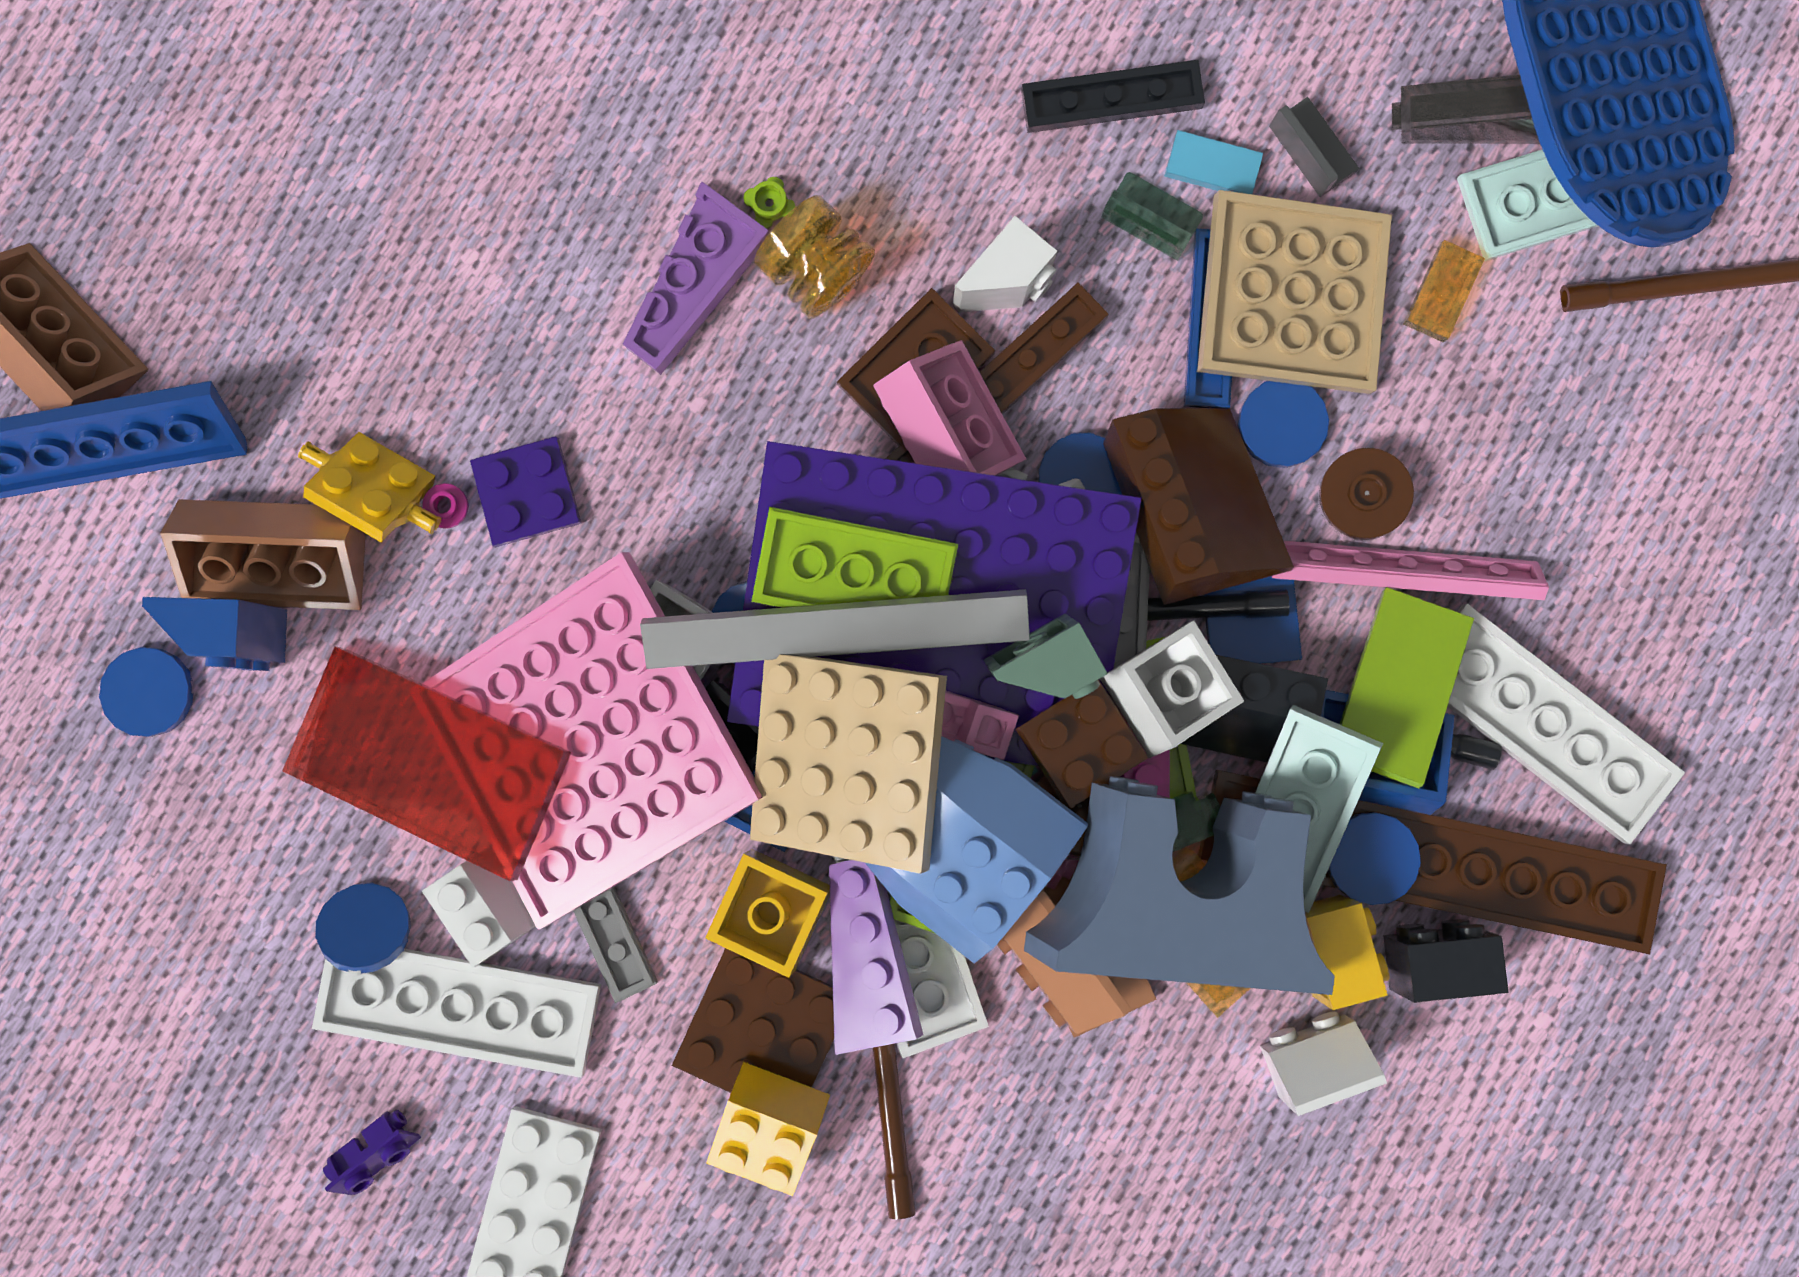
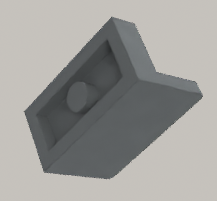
[1269,97,1359,197]

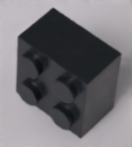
[1383,919,1509,1003]

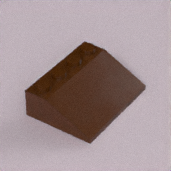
[1103,408,1294,605]

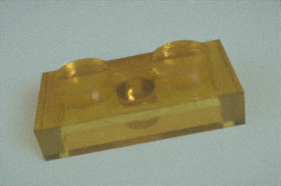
[1403,240,1485,343]

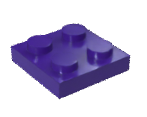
[470,436,582,547]

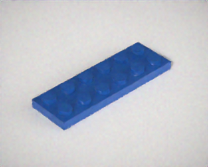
[0,381,247,499]

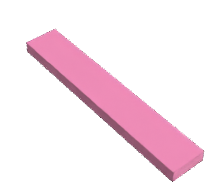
[1272,541,1549,600]

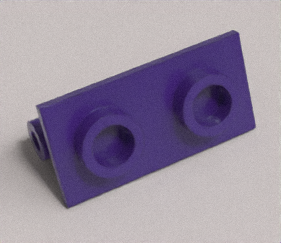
[323,1109,421,1195]

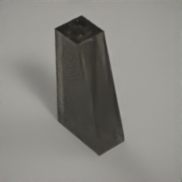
[1392,75,1540,144]

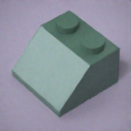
[983,614,1108,699]

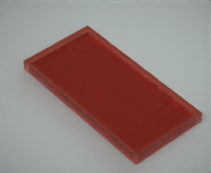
[282,646,571,881]

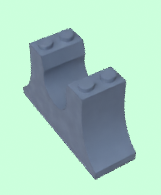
[1024,776,1335,995]

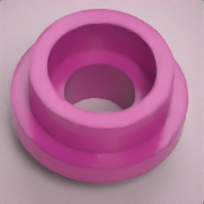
[422,483,469,529]

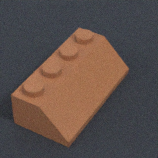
[0,243,148,411]
[160,499,366,610]
[997,889,1132,1034]

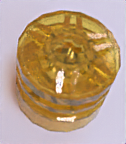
[754,195,875,319]

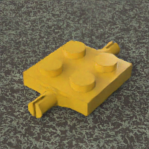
[298,432,441,543]

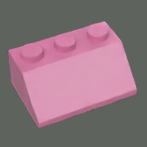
[873,340,1026,476]

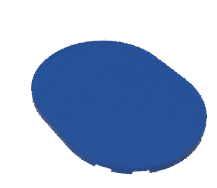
[1502,0,1735,247]

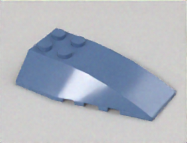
[865,736,1088,964]

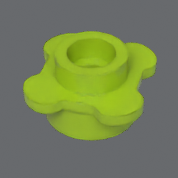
[743,177,796,229]

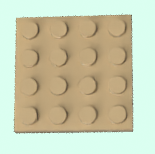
[1197,190,1392,394]
[750,654,947,874]

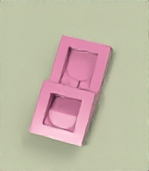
[942,691,1019,760]

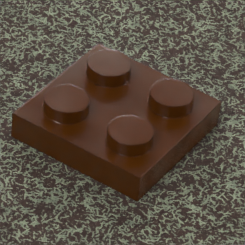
[1015,680,1148,809]

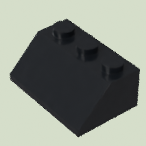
[1180,654,1328,763]

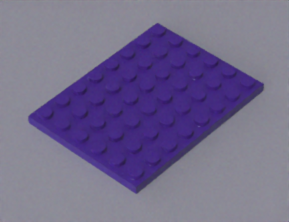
[727,441,1141,766]

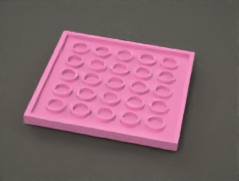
[411,552,763,930]

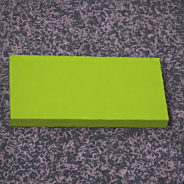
[751,507,958,608]
[1339,587,1474,789]

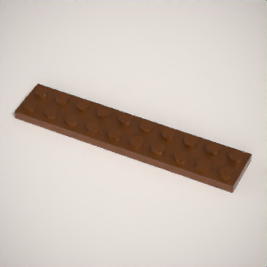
[1198,770,1667,954]

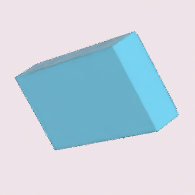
[1164,130,1263,194]

